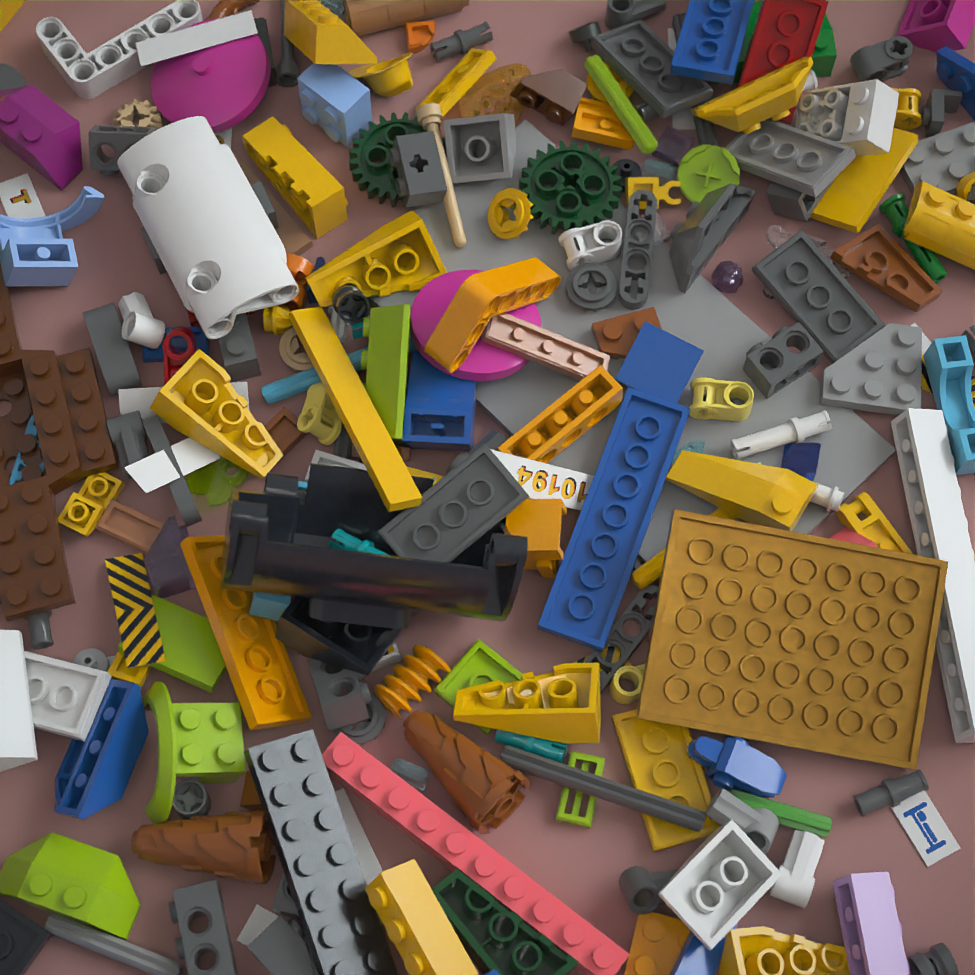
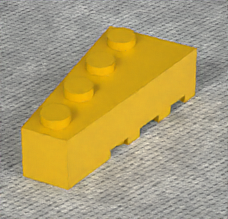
[242,117,348,239]

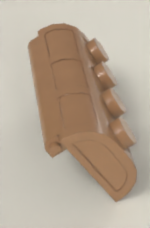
[342,0,469,37]

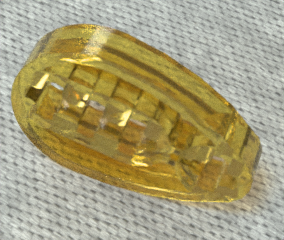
[459,63,531,124]

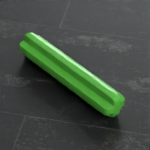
[730,789,832,838]

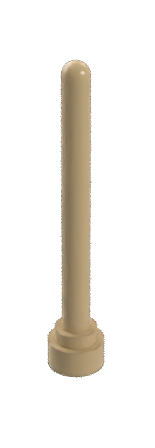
[416,103,466,248]

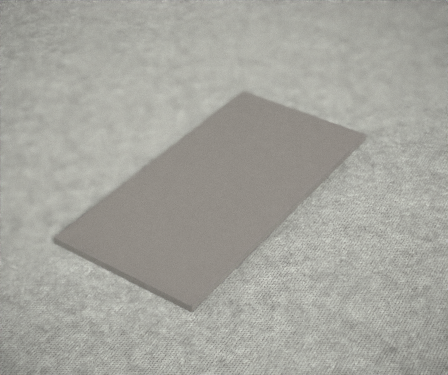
[366,119,896,579]

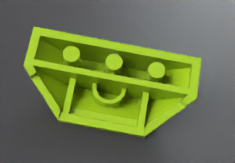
[0,832,141,940]

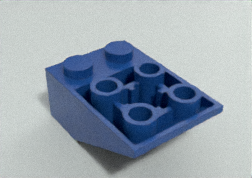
[403,351,477,452]

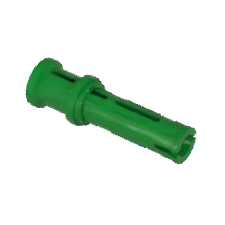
[878,193,948,284]

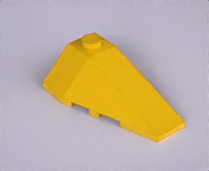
[306,210,447,307]
[150,349,283,480]
[666,450,818,531]
[718,926,850,975]

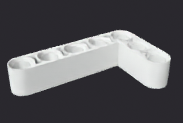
[36,0,203,99]

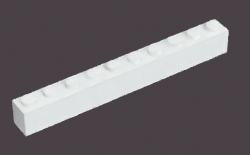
[891,408,975,743]

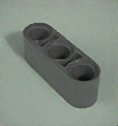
[83,302,142,395]

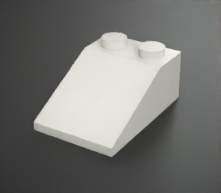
[658,820,783,950]

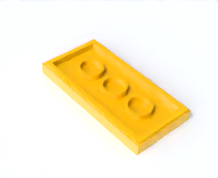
[809,128,919,234]
[611,709,721,853]

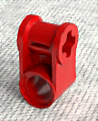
[163,326,197,385]

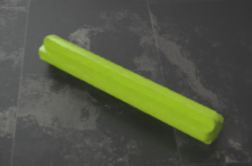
[584,55,658,155]

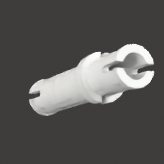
[730,410,832,460]

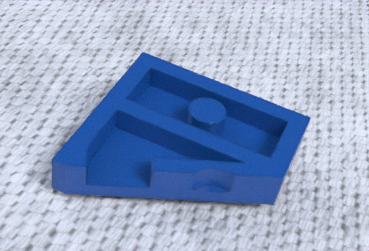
[936,46,975,121]

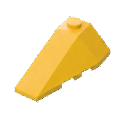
[453,663,601,743]

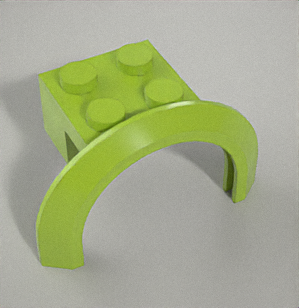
[142,681,246,824]

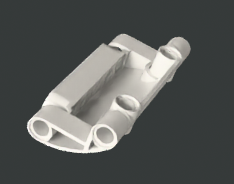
[117,116,299,339]

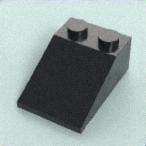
[275,597,403,676]

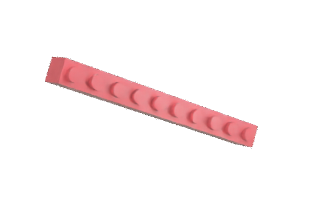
[322,732,630,975]

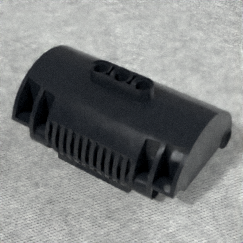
[220,463,528,629]

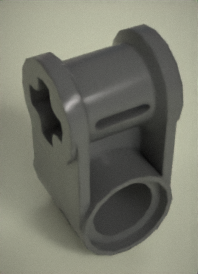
[850,36,913,82]

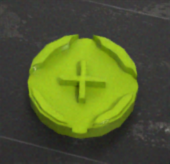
[677,144,740,204]

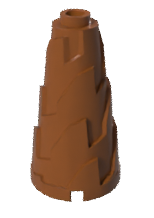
[403,711,530,834]
[131,809,276,884]

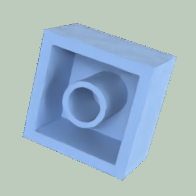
[297,63,373,148]

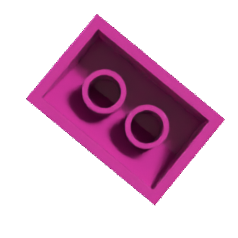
[896,0,975,53]

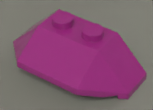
[0,85,83,191]

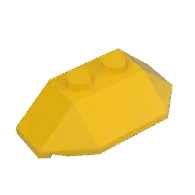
[691,57,813,135]

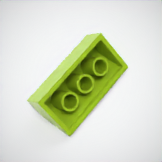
[361,304,411,447]

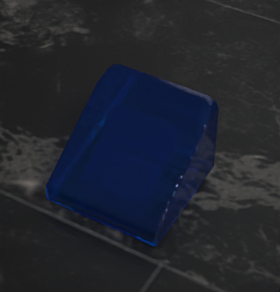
[781,443,821,481]

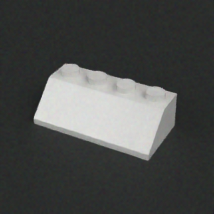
[0,630,38,772]

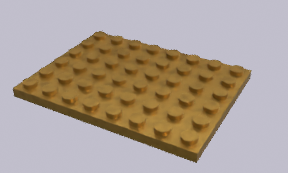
[636,509,949,770]

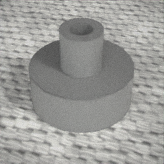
[73,648,110,672]

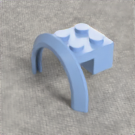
[0,186,105,286]

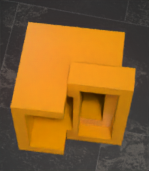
[506,498,567,578]

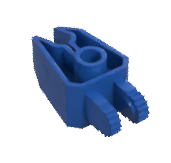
[686,735,787,798]

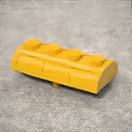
[903,180,975,270]

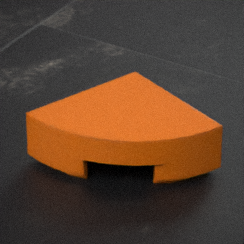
[405,20,436,54]

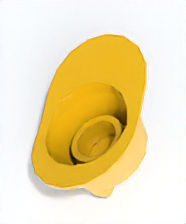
[347,52,413,97]

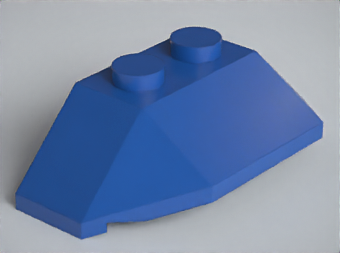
[55,679,149,820]

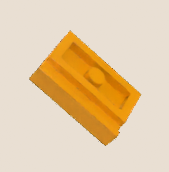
[571,97,634,151]

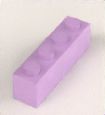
[833,872,910,975]

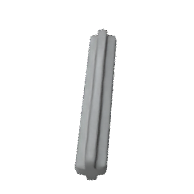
[44,913,183,975]

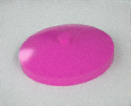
[151,19,271,133]
[410,270,541,381]

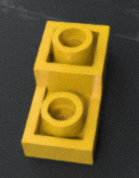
[58,472,125,537]

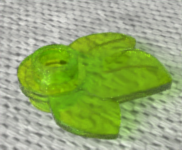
[186,457,248,507]

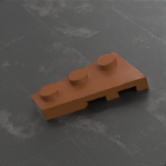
[830,224,942,312]

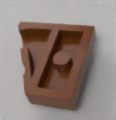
[591,307,662,360]

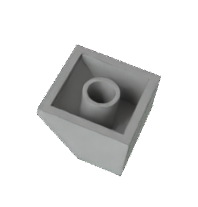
[443,113,517,184]

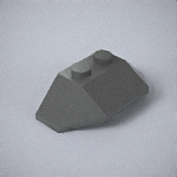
[669,184,756,294]

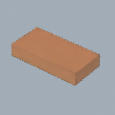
[95,499,172,559]

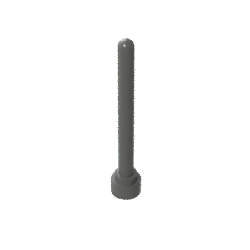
[276,0,300,87]

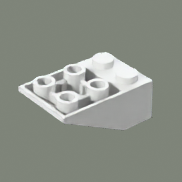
[795,79,899,156]

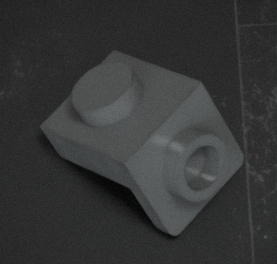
[921,88,962,138]

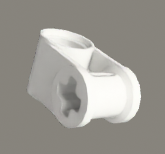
[558,220,622,270]

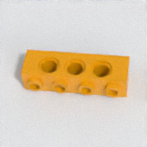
[498,365,623,464]

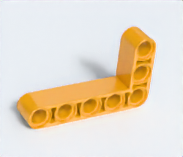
[424,257,561,373]

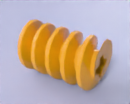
[373,644,451,721]

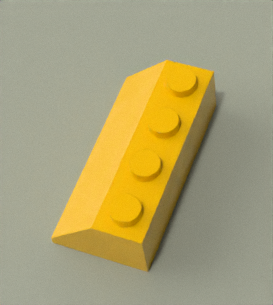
[284,0,377,64]
[364,859,479,975]

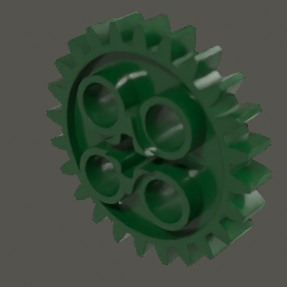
[349,112,448,207]
[519,140,622,235]

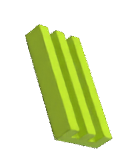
[555,751,605,829]

